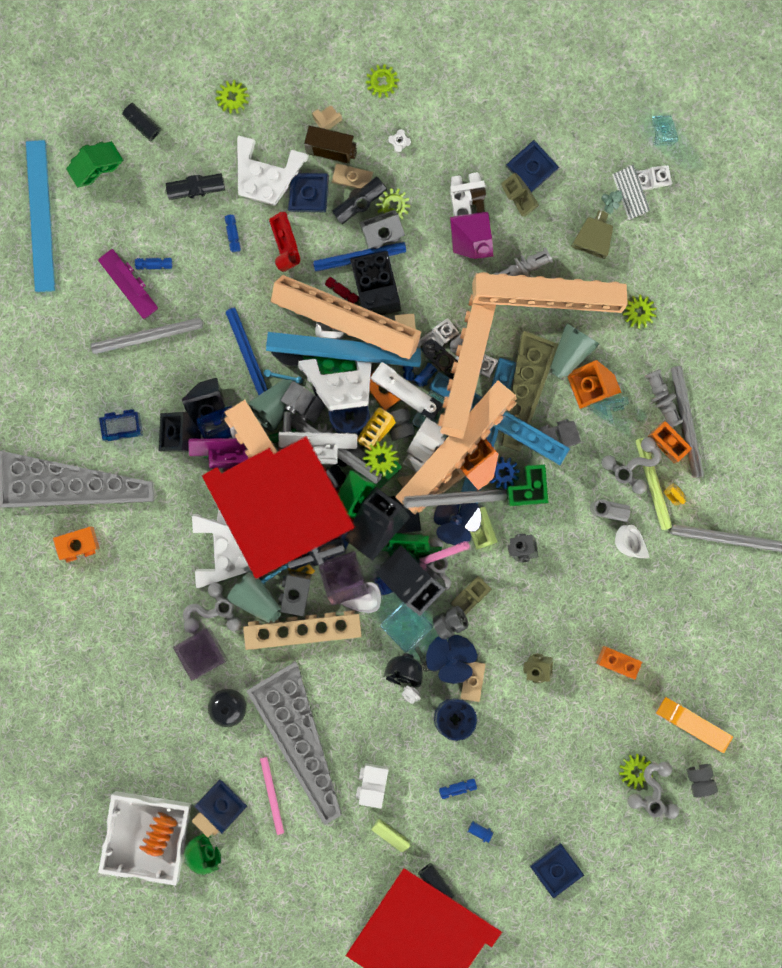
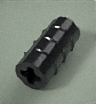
[122,103,161,141]
[418,863,454,899]

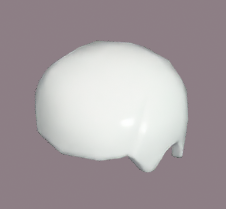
[315,322,344,340]

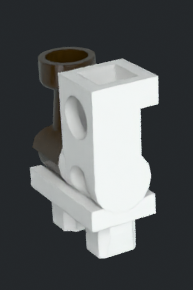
[450,172,490,221]

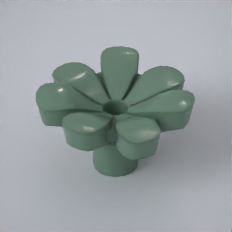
[601,190,622,214]

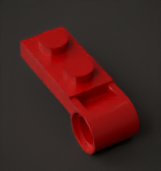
[269,212,301,272]

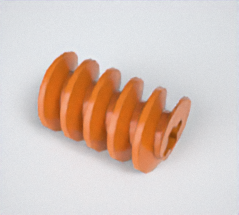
[139,812,178,857]

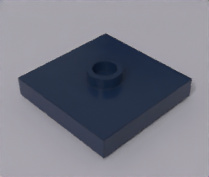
[506,140,559,193]
[288,173,329,212]
[194,779,247,834]
[530,843,584,899]

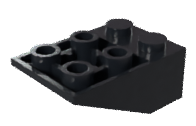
[350,251,401,315]
[345,487,410,561]
[375,545,446,616]

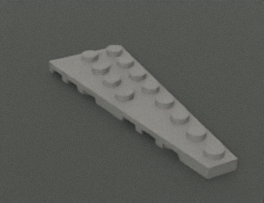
[0,451,154,508]
[246,661,341,825]

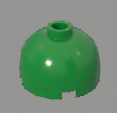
[184,834,222,875]

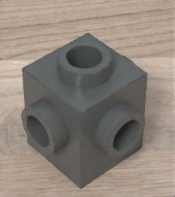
[508,534,539,563]

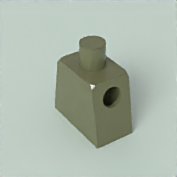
[571,211,613,259]

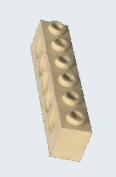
[243,610,362,650]

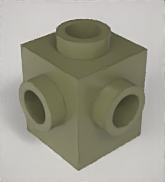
[523,654,553,683]

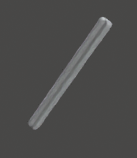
[91,318,203,354]
[671,366,704,478]
[291,414,382,483]
[403,489,508,508]
[670,524,782,552]

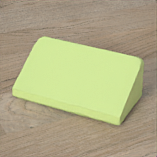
[470,506,498,550]
[371,819,410,853]

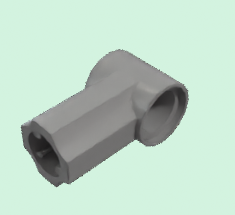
[590,499,630,522]

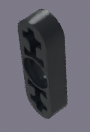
[421,340,458,380]

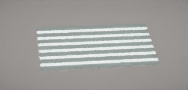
[612,165,650,220]

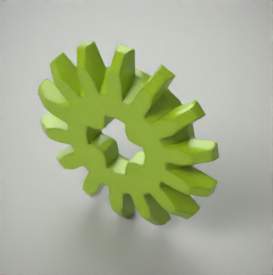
[365,64,399,98]
[215,80,249,114]
[376,188,410,219]
[622,295,657,329]
[363,441,399,476]
[619,754,653,789]

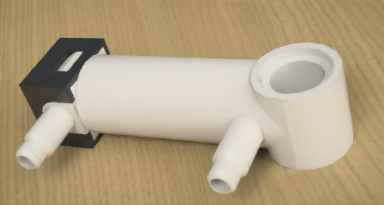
[370,362,443,421]

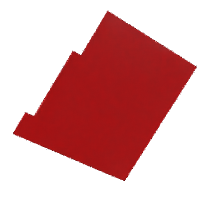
[201,436,355,579]
[345,868,502,968]

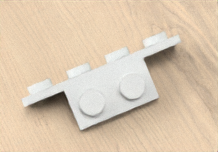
[279,432,357,464]

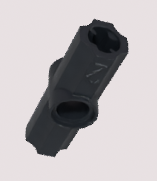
[166,173,225,200]
[332,176,387,225]
[287,536,346,570]

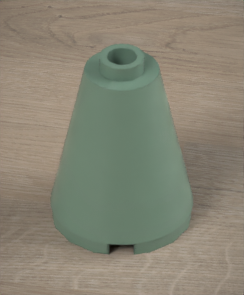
[550,323,599,379]
[248,379,292,432]
[227,571,281,623]

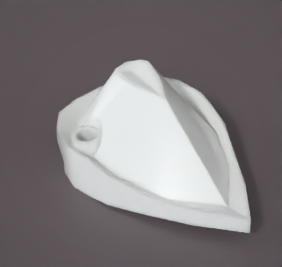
[615,525,650,558]
[337,582,381,613]

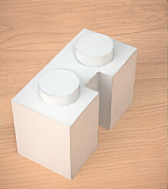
[407,418,446,462]
[356,763,388,809]

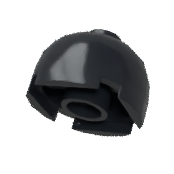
[383,653,423,688]
[208,689,247,727]

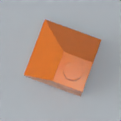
[567,360,622,409]
[460,439,498,490]

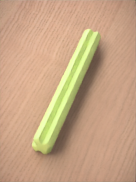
[636,438,672,530]

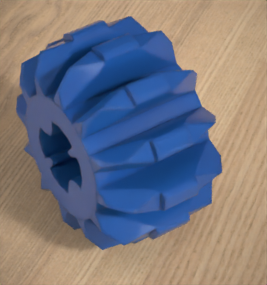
[490,457,520,489]

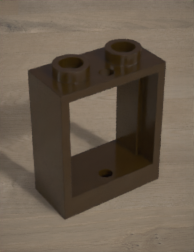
[304,125,357,164]

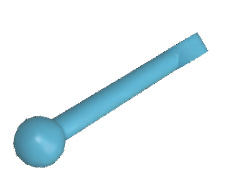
[264,370,303,384]
[260,563,289,585]

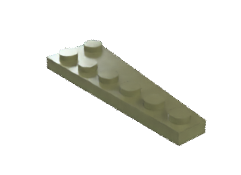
[501,331,558,452]

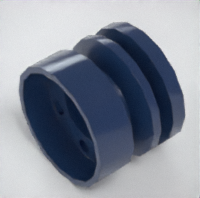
[329,405,370,437]
[434,698,477,741]

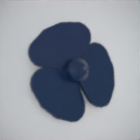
[434,503,482,545]
[426,635,478,684]

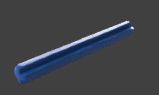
[313,242,406,272]
[226,308,268,396]

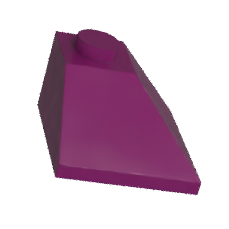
[450,212,493,259]

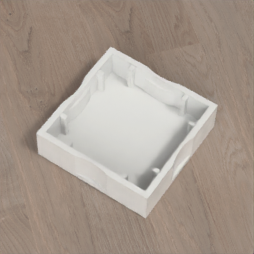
[98,791,192,885]

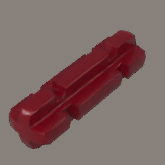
[325,277,359,304]

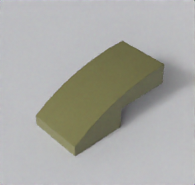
[501,173,539,216]
[450,576,492,615]

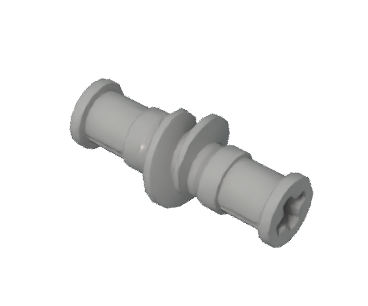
[494,247,553,277]
[645,369,683,427]

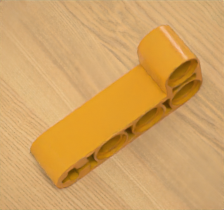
[656,697,733,753]

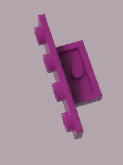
[98,249,158,319]
[189,438,248,469]

